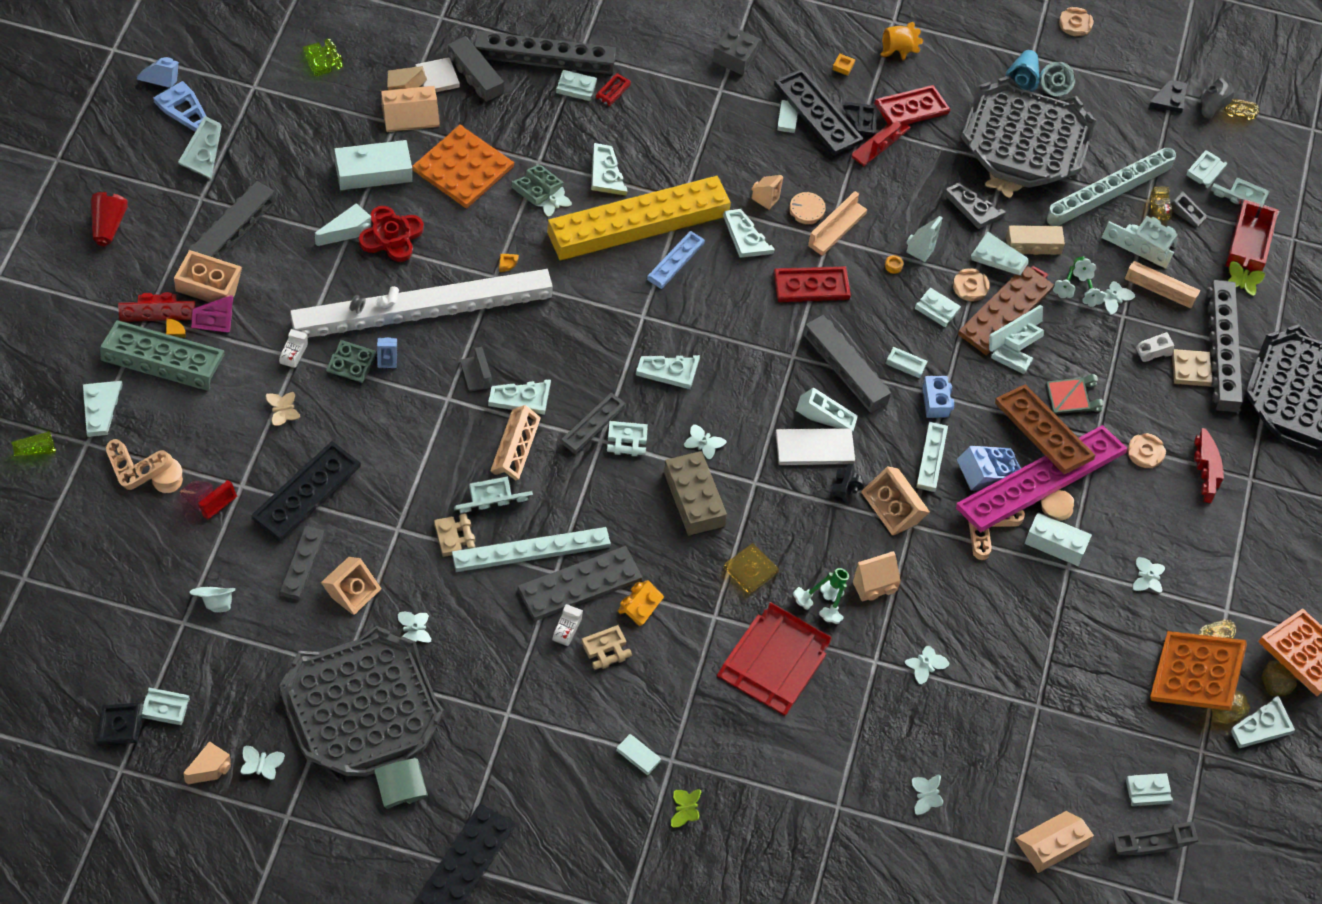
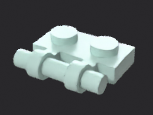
[607,421,648,456]

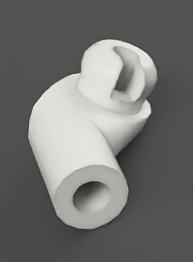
[376,287,399,309]

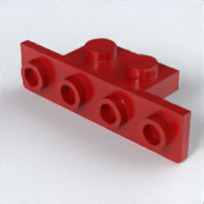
[851,121,910,166]
[118,292,195,322]

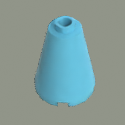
[1006,50,1040,92]

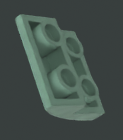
[511,164,564,206]
[326,340,377,383]
[375,758,428,809]

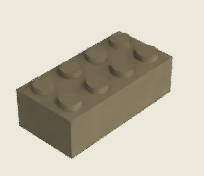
[664,451,727,536]

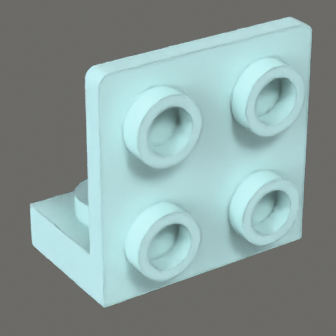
[1135,216,1178,254]

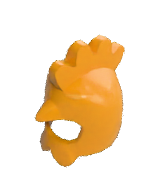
[881,22,923,61]

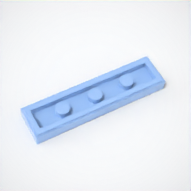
[647,231,705,289]

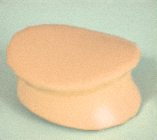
[151,457,183,493]
[1041,490,1074,521]

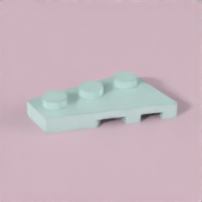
[178,116,222,179]
[591,143,628,196]
[723,209,775,258]
[971,232,1028,275]
[636,355,700,389]
[488,379,551,415]
[83,381,123,437]
[1231,696,1295,748]

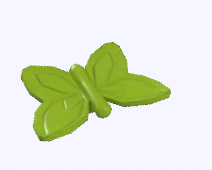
[1228,261,1265,296]
[671,789,701,828]

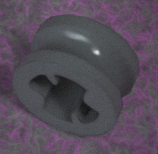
[349,295,366,314]

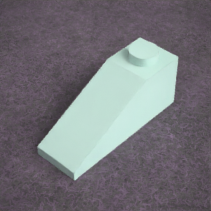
[315,203,371,246]
[906,216,943,262]
[796,388,858,431]

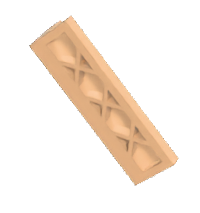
[808,191,867,256]
[1125,261,1200,308]
[490,405,541,480]

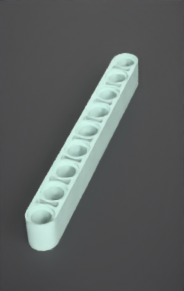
[1047,148,1176,226]

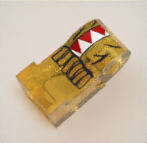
[1149,186,1172,220]

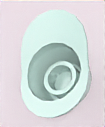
[190,587,235,612]

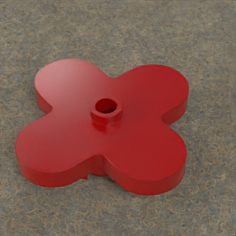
[359,206,424,262]

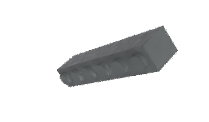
[187,181,275,260]
[804,315,891,413]

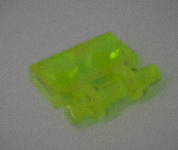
[303,38,343,77]

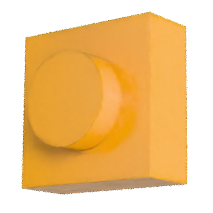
[832,53,855,76]

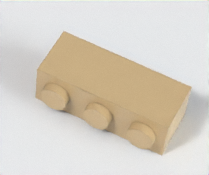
[1006,226,1065,255]

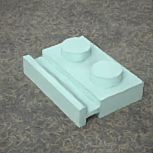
[556,70,597,101]
[1186,150,1227,188]
[915,288,961,327]
[142,688,190,725]
[1126,773,1173,806]

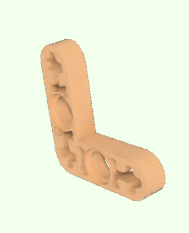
[106,439,173,490]
[969,510,1025,560]

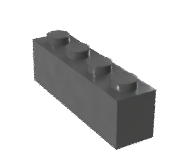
[447,36,504,102]

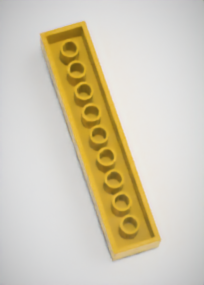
[547,176,731,260]

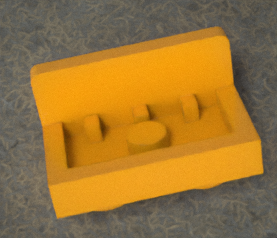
[618,580,664,626]

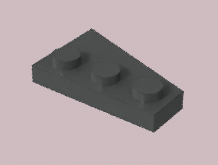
[944,183,1006,229]

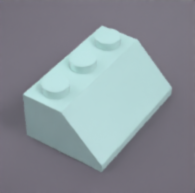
[1024,512,1092,566]

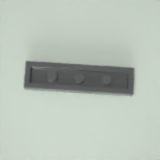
[561,393,626,454]
[280,526,325,600]

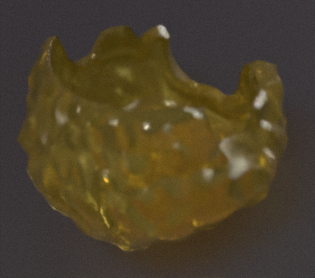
[1261,660,1297,697]
[1211,690,1250,724]

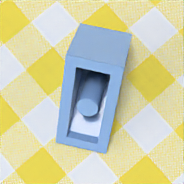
[137,57,179,88]
[377,337,397,368]

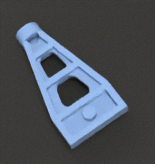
[153,81,207,132]

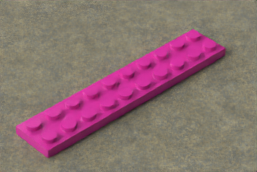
[956,425,1127,533]

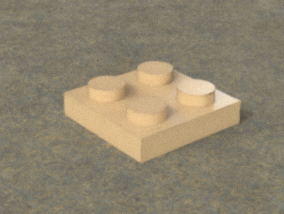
[1172,349,1212,386]

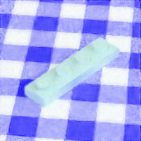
[916,422,948,492]

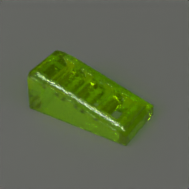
[11,431,56,456]

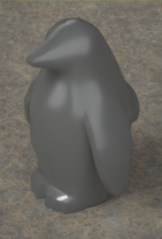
[1201,77,1235,121]

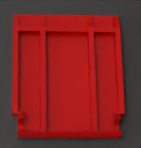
[717,602,832,716]

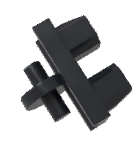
[832,464,865,503]

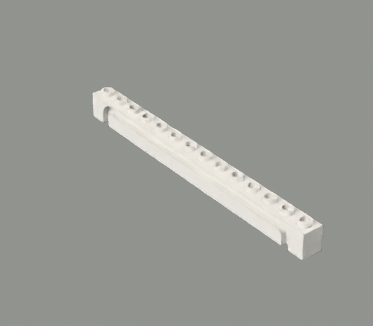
[291,269,553,338]

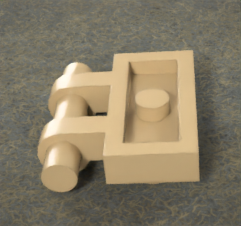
[434,513,476,557]
[581,625,632,670]

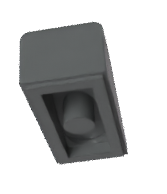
[1169,192,1208,228]

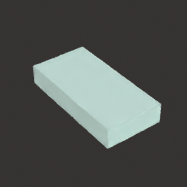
[777,100,798,133]
[991,344,1033,374]
[886,347,928,378]
[616,734,661,775]

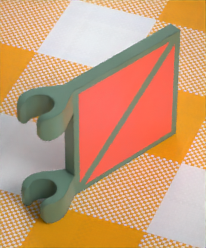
[1046,374,1104,414]

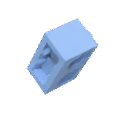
[922,376,954,418]

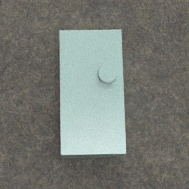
[335,140,412,190]

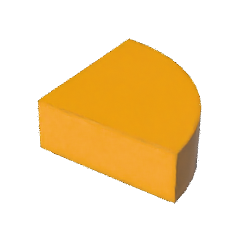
[499,254,519,272]
[166,319,186,338]

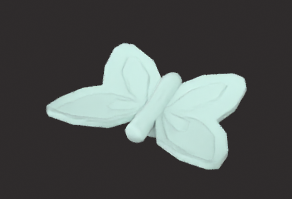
[537,187,572,217]
[1103,281,1135,315]
[684,425,727,459]
[1133,557,1165,593]
[398,611,431,643]
[905,646,949,685]
[240,746,285,780]
[912,775,943,815]

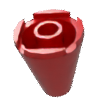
[91,192,128,246]

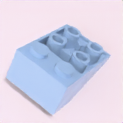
[957,446,1021,491]

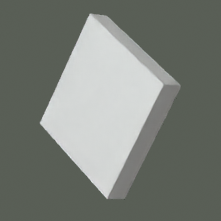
[416,57,460,92]

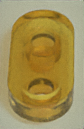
[1224,99,1260,120]
[1198,619,1237,638]

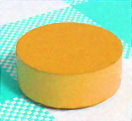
[885,255,904,274]

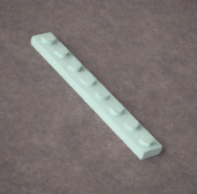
[452,527,610,572]

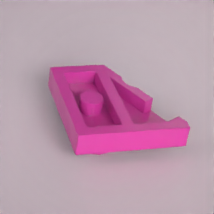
[191,295,233,332]

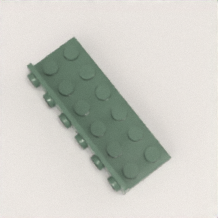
[100,320,224,391]

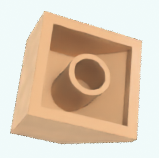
[853,551,901,601]
[321,557,382,615]

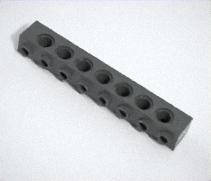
[475,31,616,75]
[1207,280,1242,412]

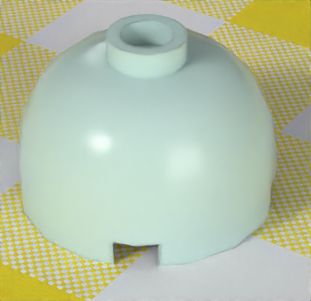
[1040,62,1075,96]

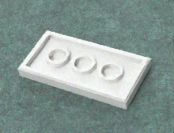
[776,429,855,465]

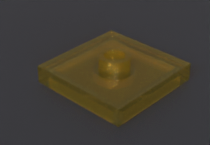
[723,543,779,594]

